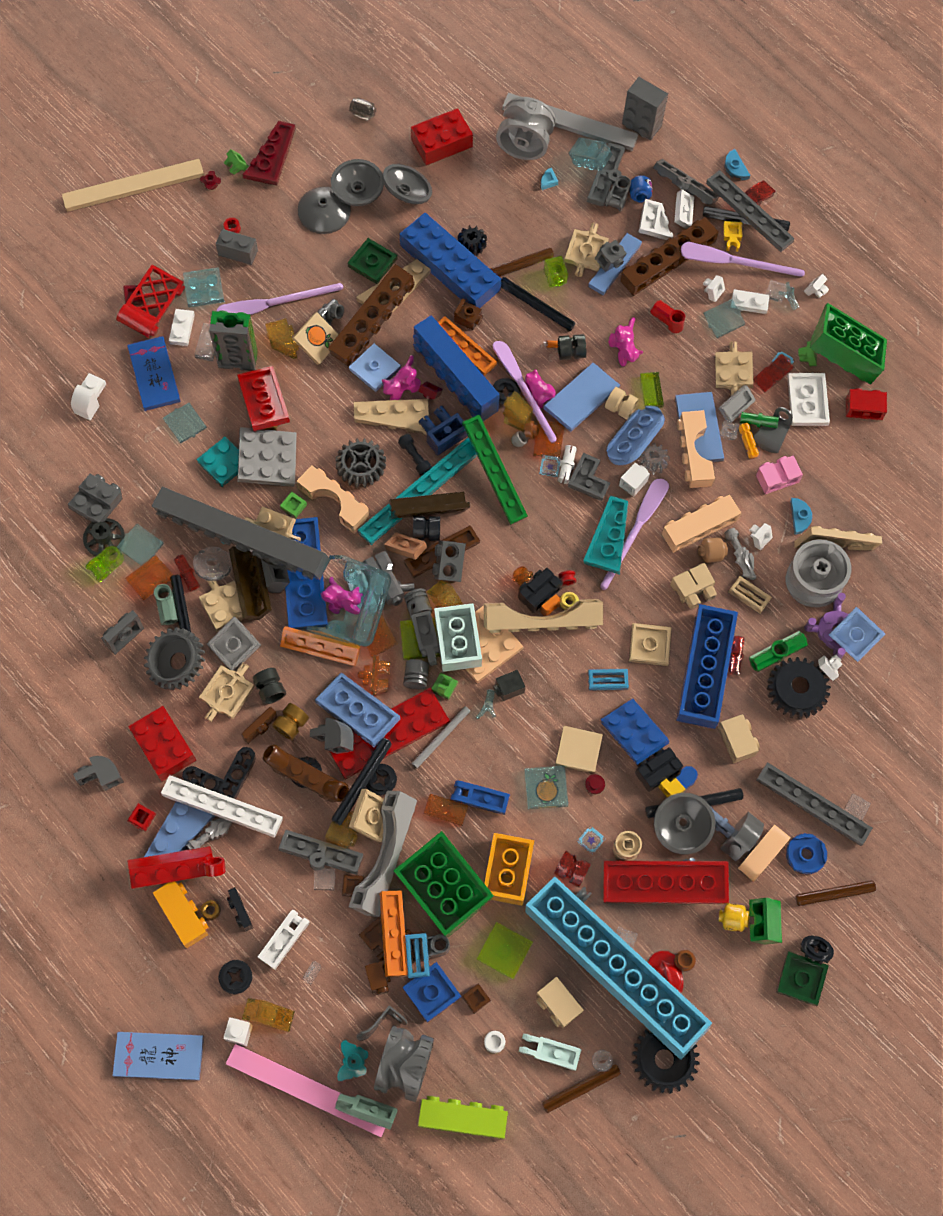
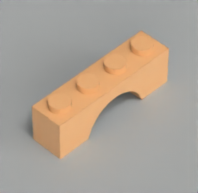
[677,410,715,488]
[297,465,369,534]

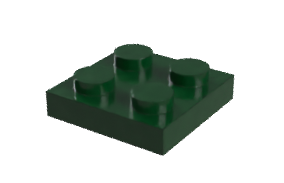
[347,238,398,284]
[776,951,829,1007]

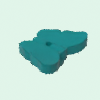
[337,1040,369,1082]

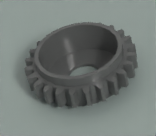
[144,627,205,691]

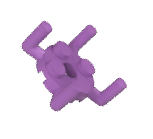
[804,593,849,659]

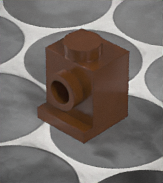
[454,298,483,330]
[365,960,391,995]

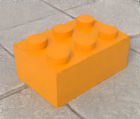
[484,833,534,906]

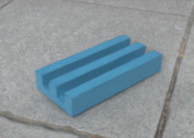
[588,669,629,690]
[405,933,430,979]

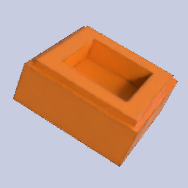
[541,594,561,616]

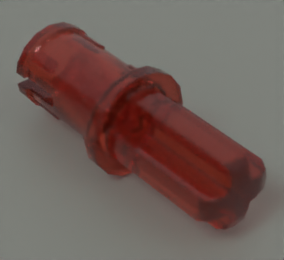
[174,554,200,592]
[728,636,745,675]

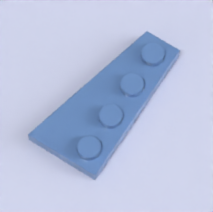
[144,801,215,857]

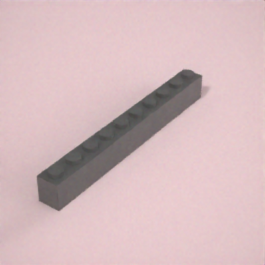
[152,486,331,580]

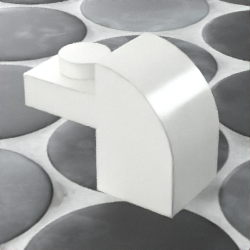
[71,373,106,420]

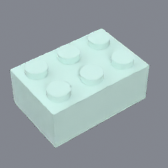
[434,603,482,672]

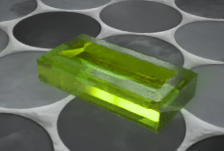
[640,372,664,408]

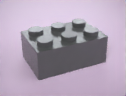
[622,77,669,140]

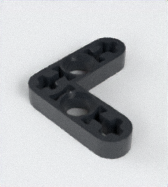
[182,747,256,799]

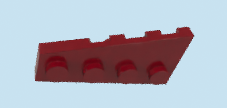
[243,121,296,186]

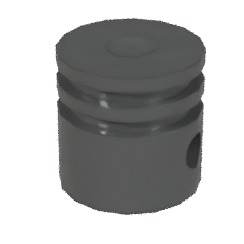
[404,588,433,619]
[403,659,429,690]

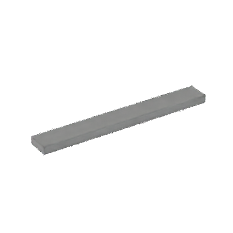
[502,93,638,151]

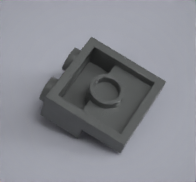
[68,474,123,523]
[101,610,144,655]

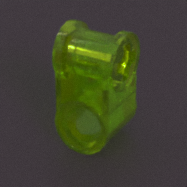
[85,546,124,582]

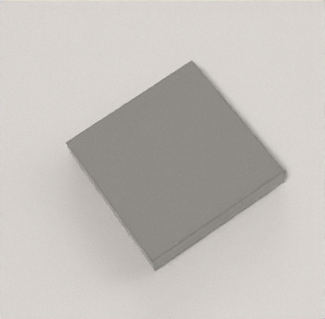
[207,617,261,671]

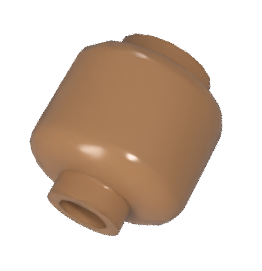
[698,538,728,563]

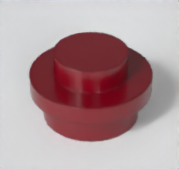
[585,774,605,795]

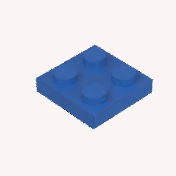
[402,962,462,1023]

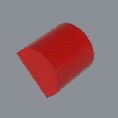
[127,803,156,832]

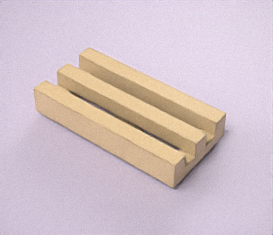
[728,576,772,614]

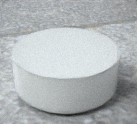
[484,1031,505,1053]

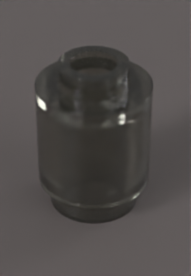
[349,98,376,120]

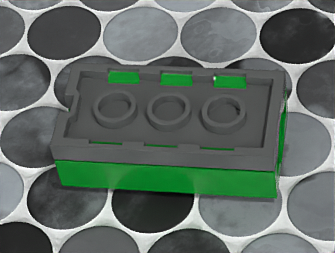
[209,310,258,371]

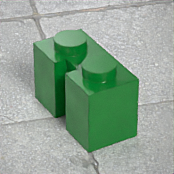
[749,897,782,945]

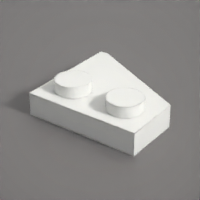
[638,199,673,240]

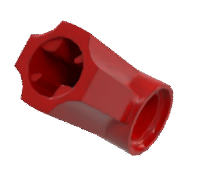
[650,300,686,333]

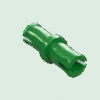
[740,412,779,429]

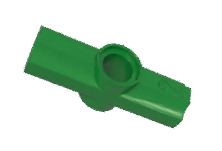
[749,631,808,673]

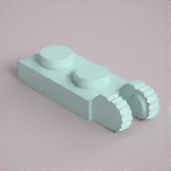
[518,1034,581,1071]

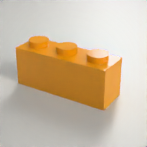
[153,881,209,948]

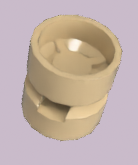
[605,387,639,420]
[613,831,642,861]

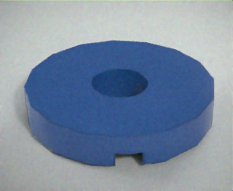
[786,833,827,875]

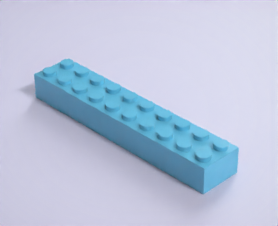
[525,877,712,1060]

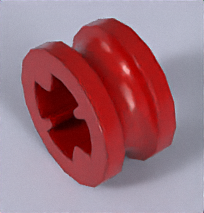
[224,217,241,233]
[558,570,577,586]

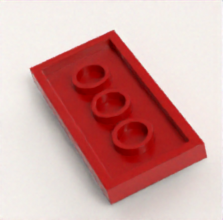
[237,366,290,431]

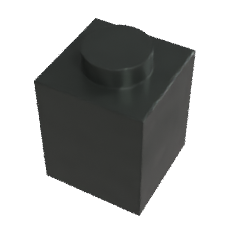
[493,670,526,701]

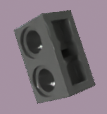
[432,540,466,582]

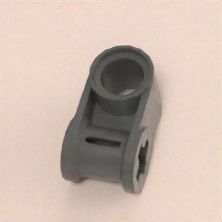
[605,175,631,212]
[410,934,450,963]

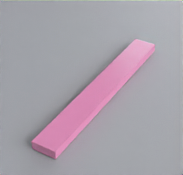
[226,1044,385,1137]

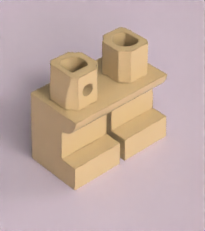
[670,563,717,609]

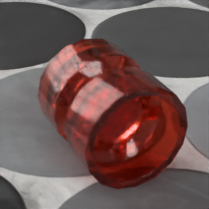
[554,851,591,888]

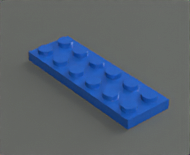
[285,517,328,630]

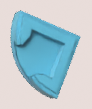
[541,168,558,190]

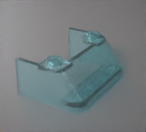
[307,555,391,647]

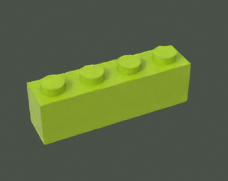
[418,1096,508,1139]

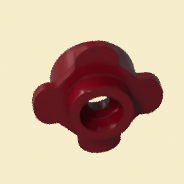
[200,171,221,190]

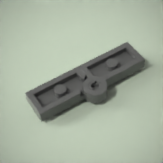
[587,142,625,207]
[653,159,720,205]
[279,830,363,875]

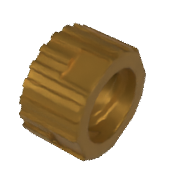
[201,900,220,920]

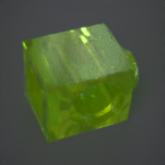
[543,256,568,287]

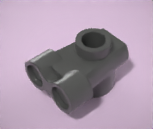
[317,299,344,326]

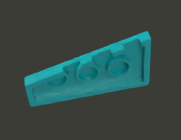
[583,496,629,575]

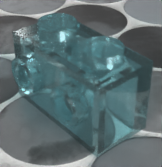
[568,137,613,171]

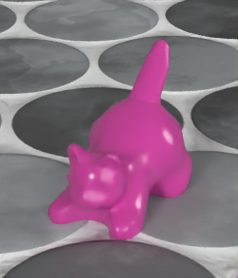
[608,317,643,367]
[382,355,421,401]
[524,370,557,409]
[321,577,363,615]

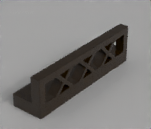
[389,491,470,519]
[229,546,272,620]

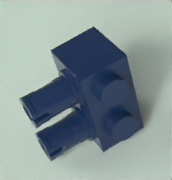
[418,406,467,456]

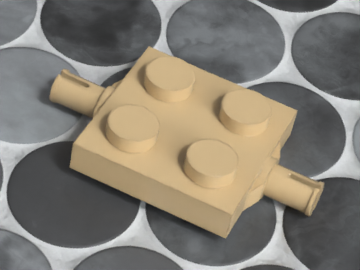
[564,223,609,277]
[715,341,753,396]
[245,507,301,542]
[199,577,243,632]
[199,662,255,722]

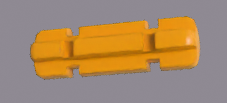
[739,423,759,459]

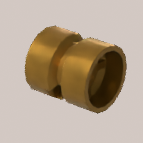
[272,703,309,741]

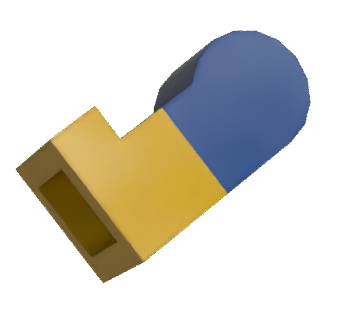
[658,766,698,797]

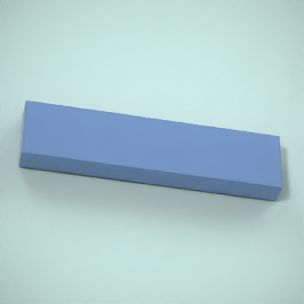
[588,233,642,296]

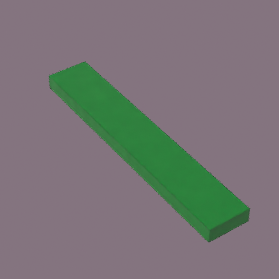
[462,414,528,525]

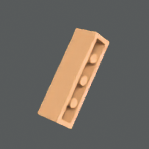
[662,495,741,553]

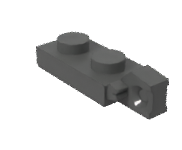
[411,610,440,666]

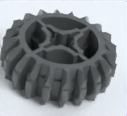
[335,438,386,488]

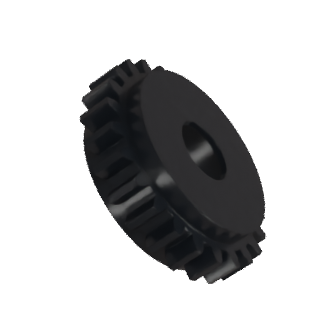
[766,657,831,719]
[631,1030,700,1094]

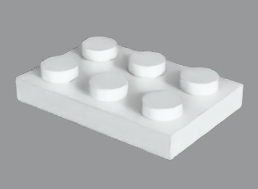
[787,373,830,426]

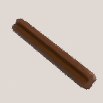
[490,247,554,276]
[796,880,876,906]
[542,1064,621,1113]

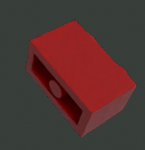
[846,388,887,420]

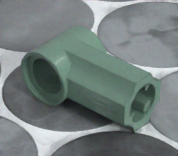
[154,584,178,625]

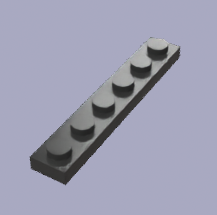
[706,170,795,252]
[756,762,873,846]

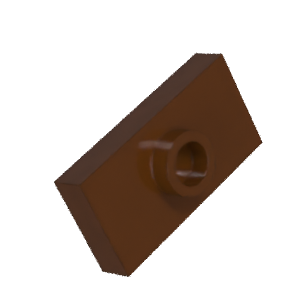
[242,707,277,744]

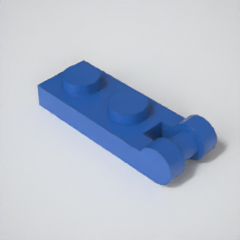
[450,780,510,815]

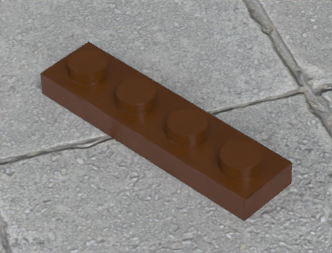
[404,525,480,578]

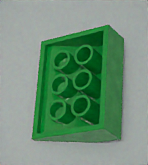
[810,303,887,385]
[394,831,494,937]

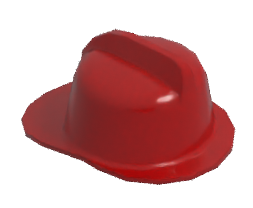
[648,951,684,993]

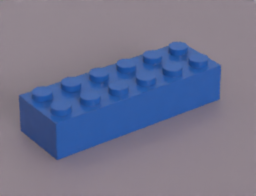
[399,212,501,308]
[413,315,500,421]
[676,604,738,729]

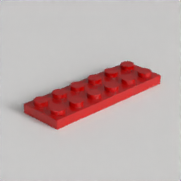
[329,688,450,779]
[603,861,729,904]

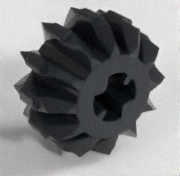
[457,225,487,256]

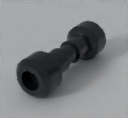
[398,434,432,476]

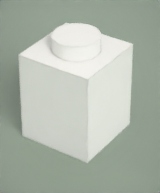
[619,463,650,497]
[223,1017,253,1047]

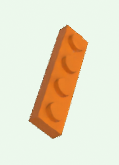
[438,316,497,376]
[280,626,360,666]
[380,891,408,977]

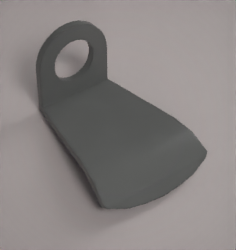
[753,407,793,453]
[356,1005,408,1041]

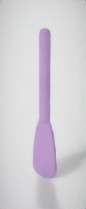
[681,242,805,277]
[217,283,343,315]
[492,341,557,443]
[600,478,669,590]

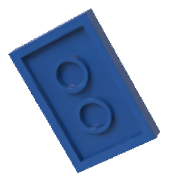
[601,699,669,765]

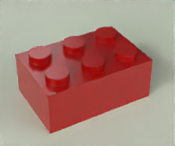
[411,108,473,166]
[128,706,197,782]

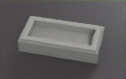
[718,385,756,423]

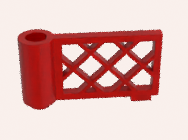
[116,264,185,338]

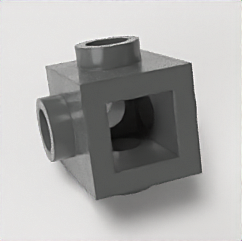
[594,240,627,272]

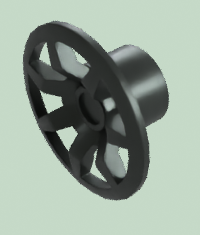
[83,518,125,557]

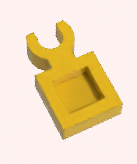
[723,221,742,252]

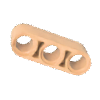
[738,825,790,882]

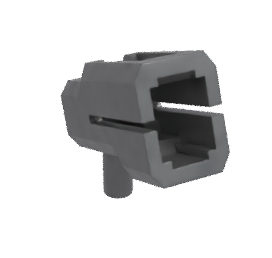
[362,551,415,606]

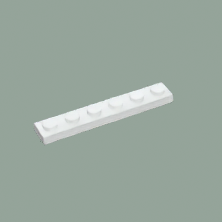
[161,775,283,838]

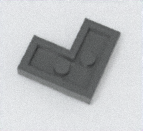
[568,453,610,501]

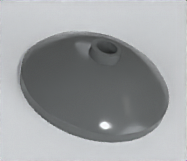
[331,159,384,206]
[382,164,432,204]
[298,187,351,234]
[654,792,716,854]

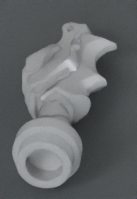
[725,528,756,580]
[186,818,233,850]

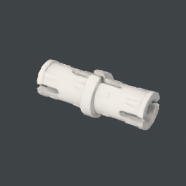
[558,445,577,484]

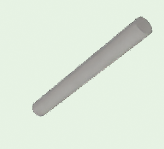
[411,706,470,769]

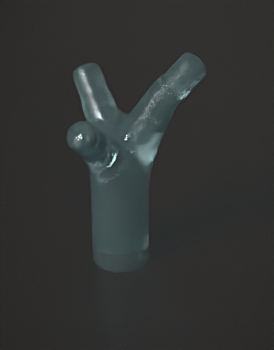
[778,282,799,310]
[476,689,496,719]

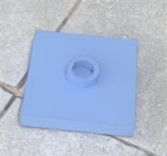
[349,343,401,392]
[829,607,886,662]

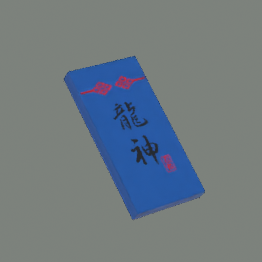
[128,336,181,411]

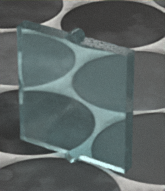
[704,299,746,338]
[163,403,207,444]
[117,524,164,567]

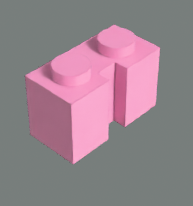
[756,455,803,494]

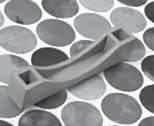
[349,791,417,917]

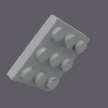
[237,427,297,487]

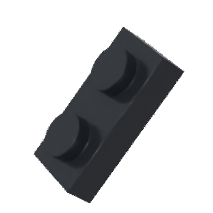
[227,887,254,932]

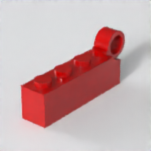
[127,846,226,889]

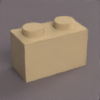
[718,714,759,764]
[536,977,584,1029]

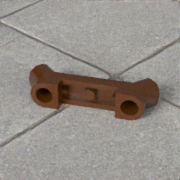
[263,744,349,802]

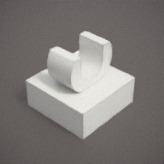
[804,274,829,298]
[703,275,725,302]
[749,523,773,550]
[818,655,842,681]

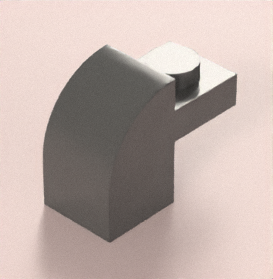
[310,718,354,754]
[73,756,124,791]
[720,811,764,861]

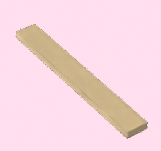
[62,159,204,212]

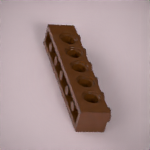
[620,217,719,296]
[328,264,414,366]

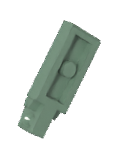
[335,1093,398,1130]

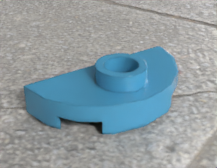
[724,149,751,180]
[790,498,812,535]

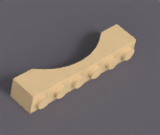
[484,599,603,633]

